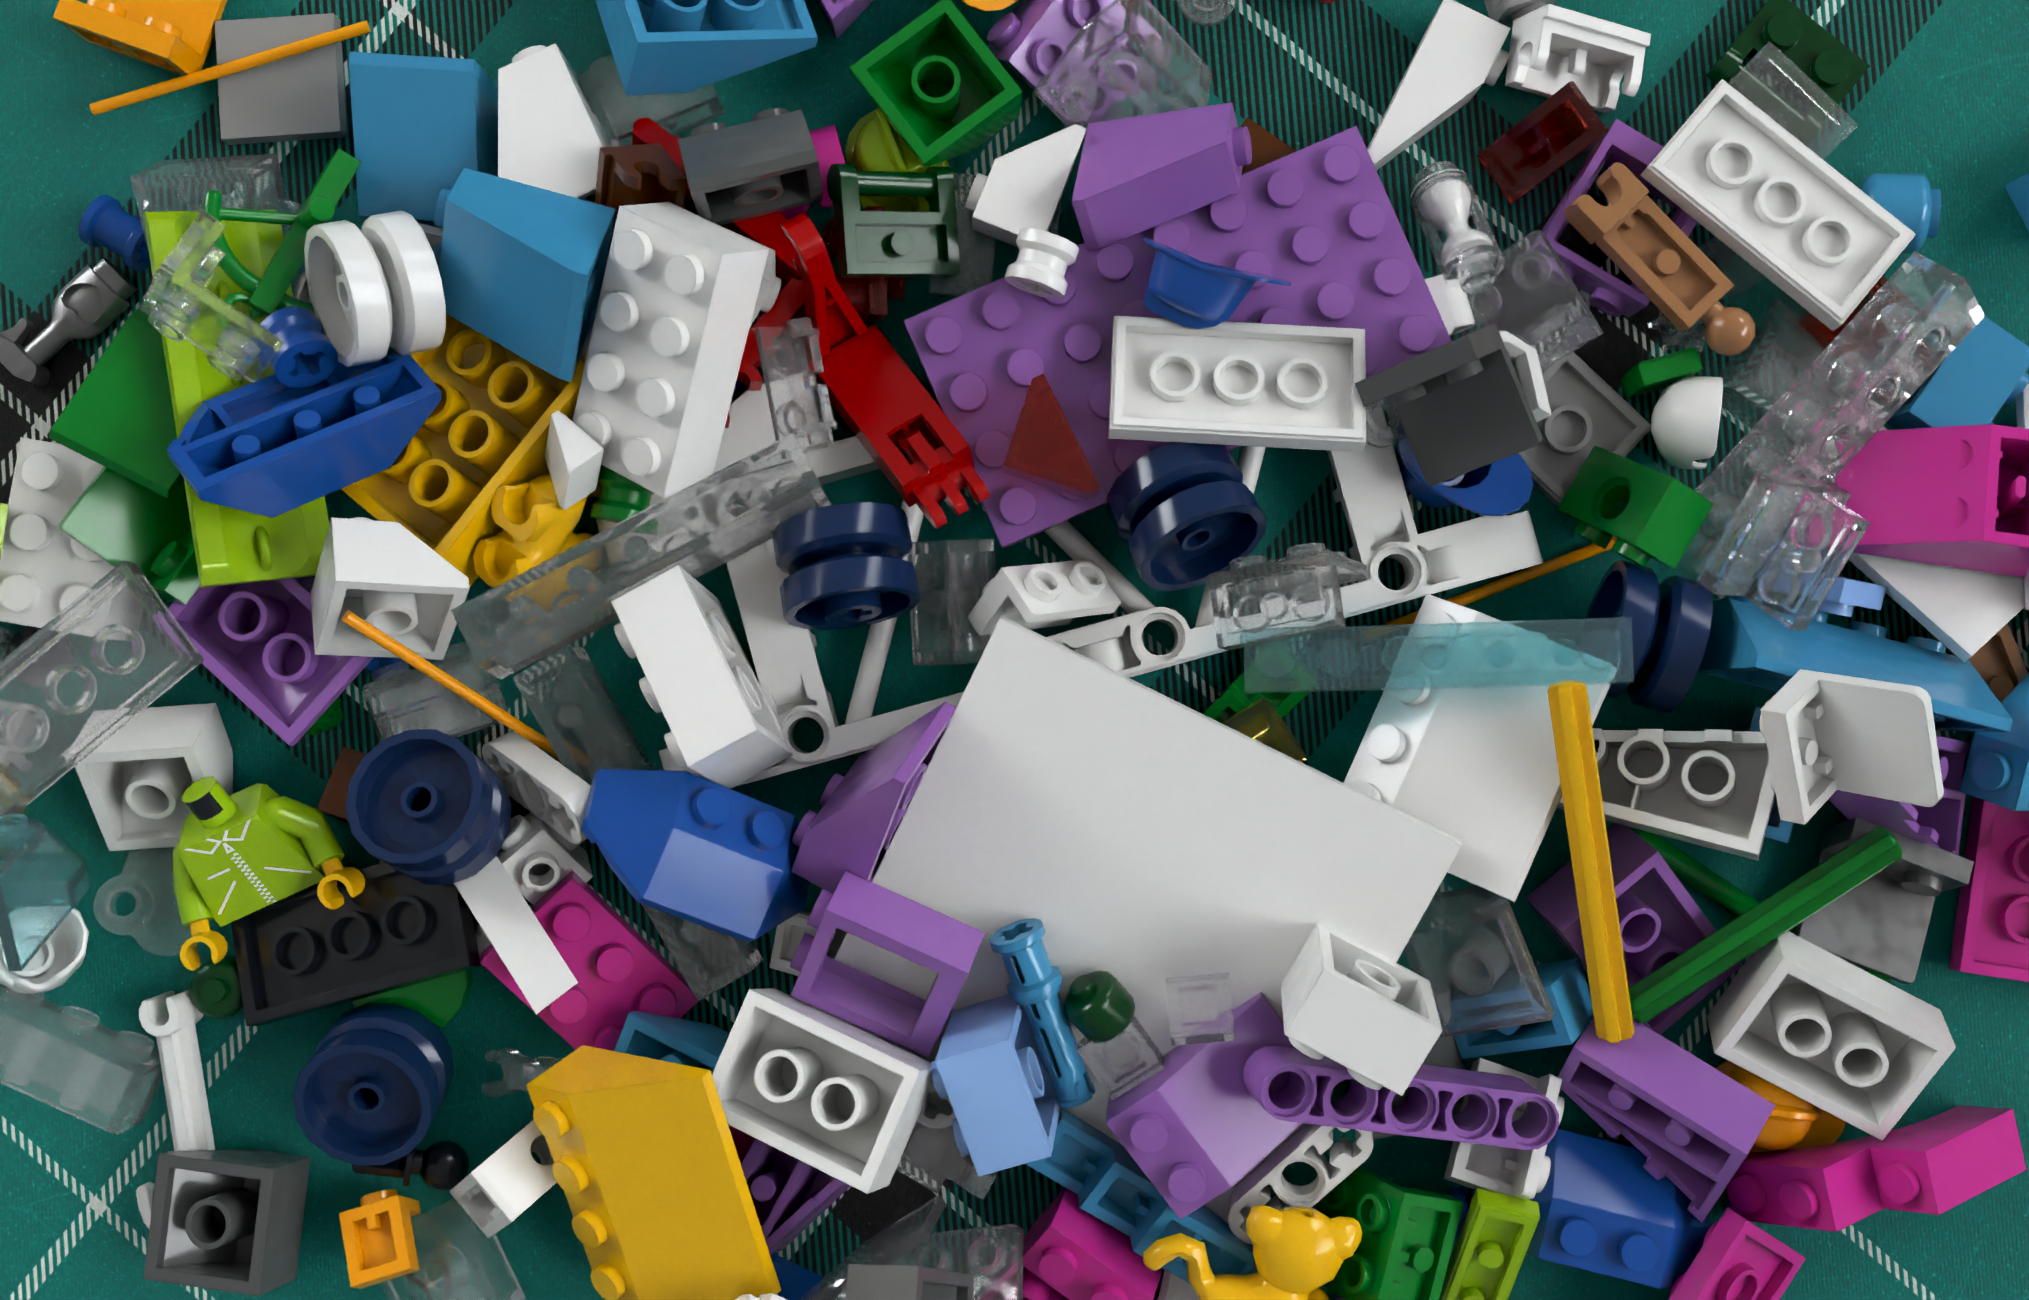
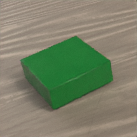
[1621,347,1703,399]

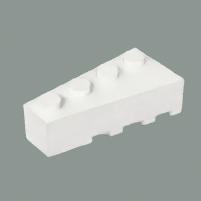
[1557,728,1776,861]

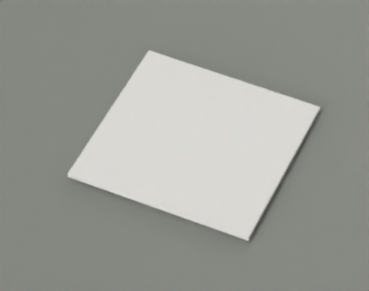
[813,616,1463,1224]

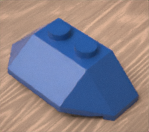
[167,353,442,518]
[581,769,809,943]
[1467,1127,1713,1289]

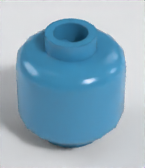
[1860,173,1941,253]

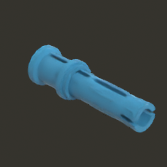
[989,918,1096,1108]

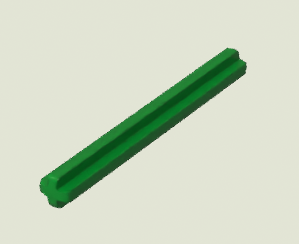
[1629,826,1903,1023]

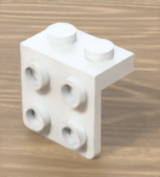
[1759,669,1944,825]

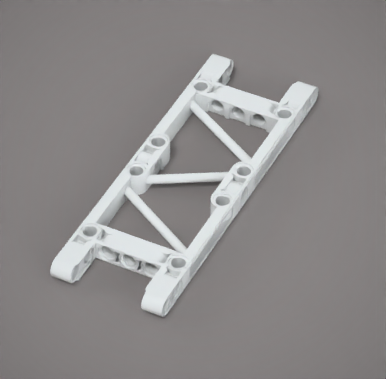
[595,272,1543,787]

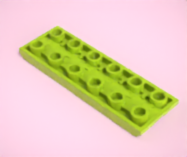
[143,210,329,588]

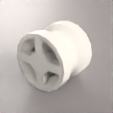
[1005,228,1079,299]

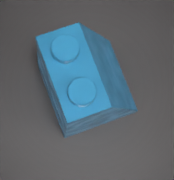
[349,52,498,229]
[433,167,616,382]

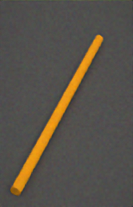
[89,20,371,115]
[1362,540,1615,643]
[341,610,586,773]

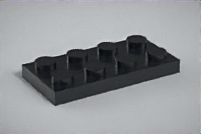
[231,863,481,1026]

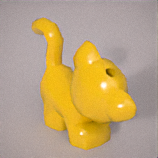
[473,473,601,624]
[1143,1205,1362,1300]

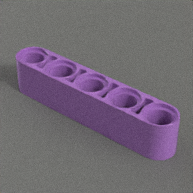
[1243,1046,1559,1150]

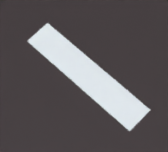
[454,856,578,1014]

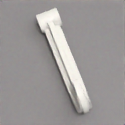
[136,989,215,1228]

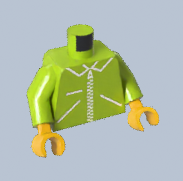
[173,776,365,971]

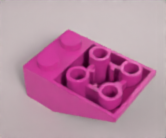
[1828,424,2029,577]
[979,1187,1163,1300]

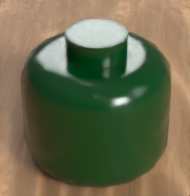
[189,955,244,1019]
[1064,971,1135,1043]

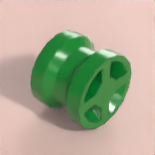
[590,467,654,527]

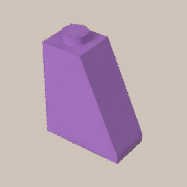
[1071,102,1252,251]

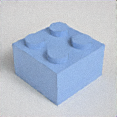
[931,994,1060,1177]

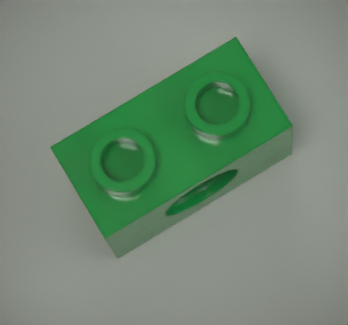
[1557,445,1714,569]

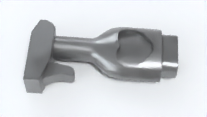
[0,258,137,387]

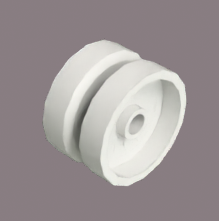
[304,210,446,367]

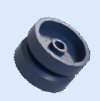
[1107,442,1267,591]
[772,502,921,630]
[1577,560,1713,713]
[345,729,512,885]
[293,1003,454,1166]

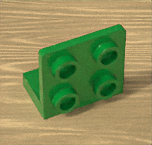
[59,466,200,605]
[1318,1166,1464,1300]

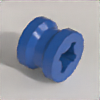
[256,306,338,388]

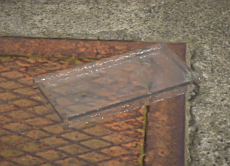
[0,560,204,816]

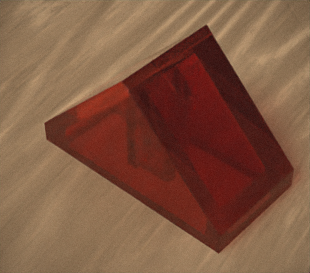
[1477,81,1608,204]
[1003,373,1101,500]

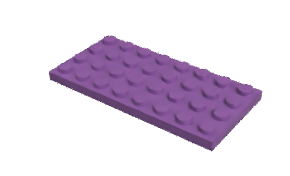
[904,126,1452,549]

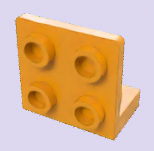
[53,0,228,76]

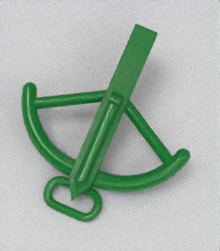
[203,148,361,340]

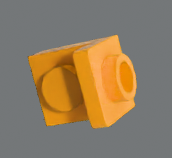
[339,1189,421,1289]

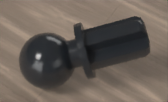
[352,1140,469,1190]

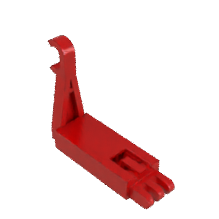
[632,118,834,428]
[780,212,990,529]

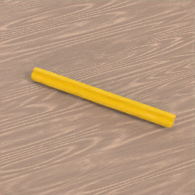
[1547,680,1634,1043]

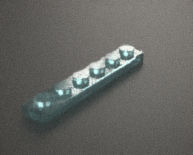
[1244,617,1634,694]

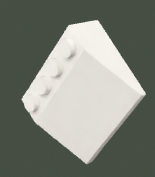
[1344,594,1617,902]

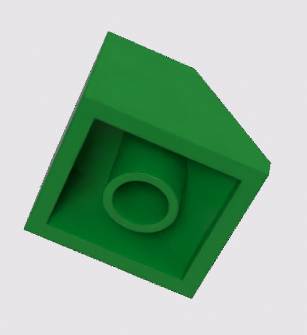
[849,0,1022,168]

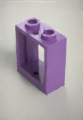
[1526,119,1697,318]
[790,870,985,1058]

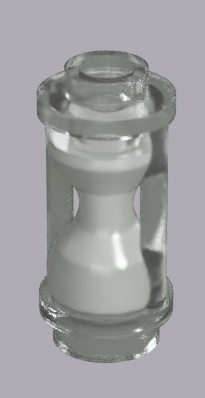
[1410,161,1505,293]

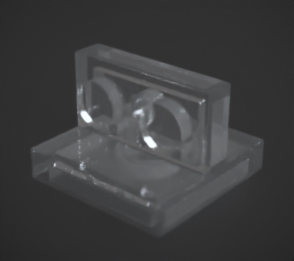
[1697,472,1871,631]

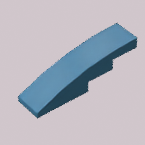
[1027,1107,1258,1284]

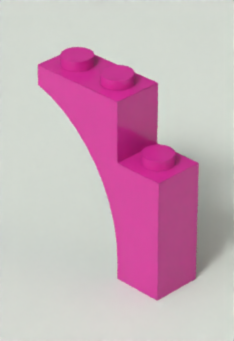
[1726,1106,2027,1232]

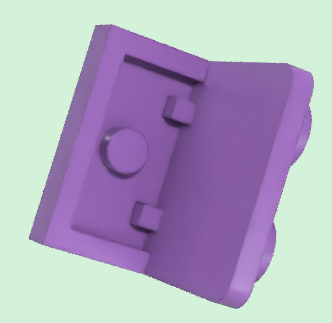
[987,0,1156,135]

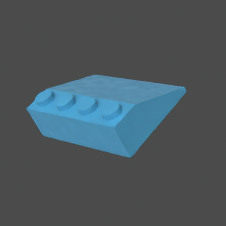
[595,0,818,95]
[1697,591,2013,732]

